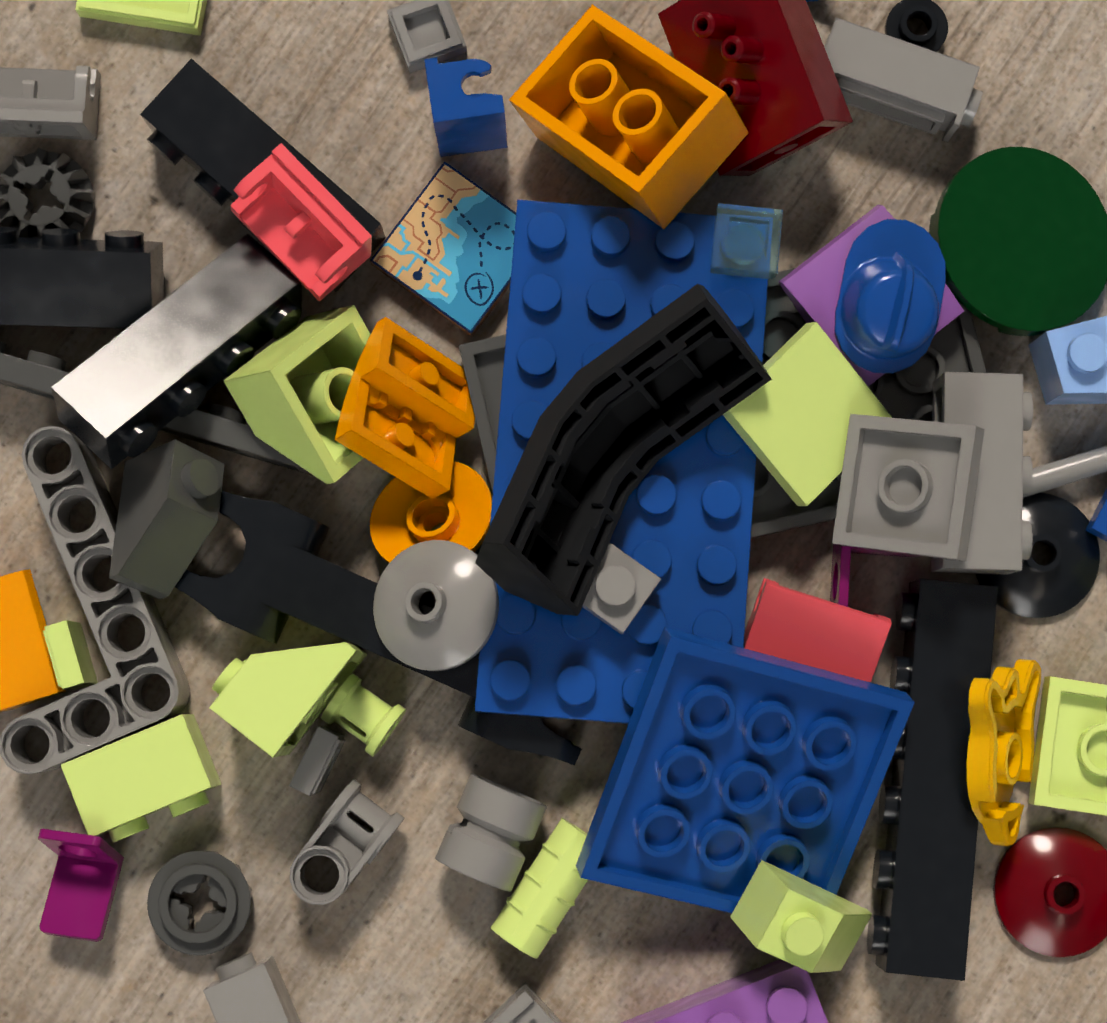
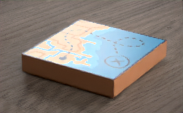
[370,161,516,337]

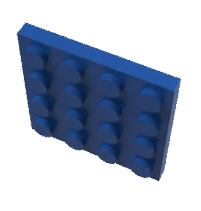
[576,627,915,913]

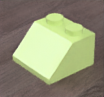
[224,305,371,484]
[209,642,368,758]

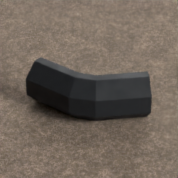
[475,284,772,616]

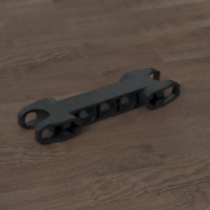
[175,491,582,766]

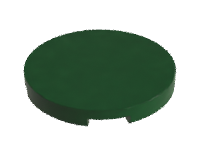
[929,147,1107,336]

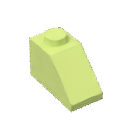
[730,860,872,973]

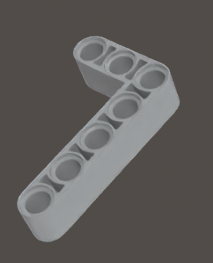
[0,426,190,774]

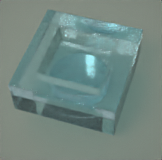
[710,203,783,280]

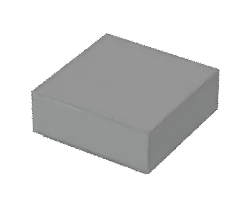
[387,0,467,74]
[289,726,346,796]

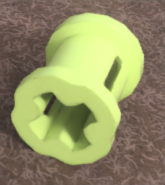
[321,673,406,757]

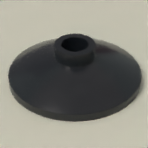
[975,492,1100,618]

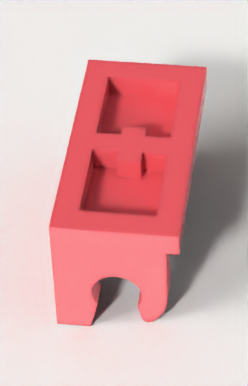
[230,143,372,302]
[744,578,892,682]

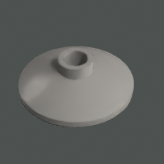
[373,540,499,671]

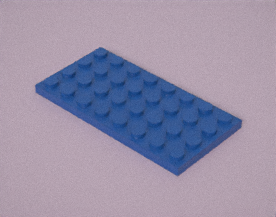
[475,199,772,724]

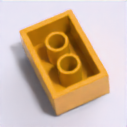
[509,4,749,229]

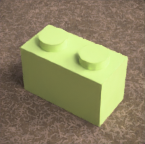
[61,714,222,843]

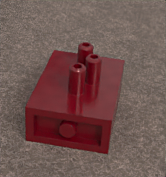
[658,0,853,176]

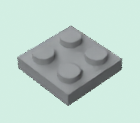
[832,414,985,562]

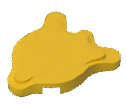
[966,659,1041,847]

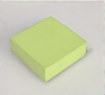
[43,620,98,690]

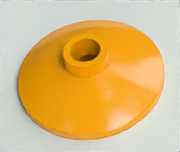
[370,461,492,564]

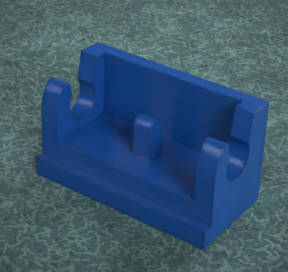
[424,57,508,157]

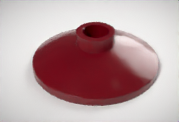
[993,827,1107,957]

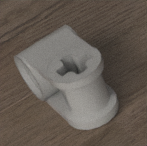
[290,779,405,905]

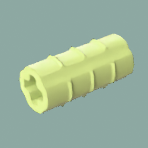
[491,818,588,959]

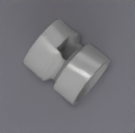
[435,773,547,892]

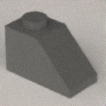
[109,439,225,599]

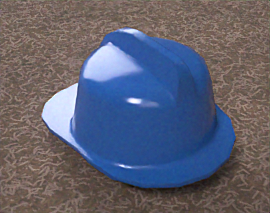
[834,219,946,373]

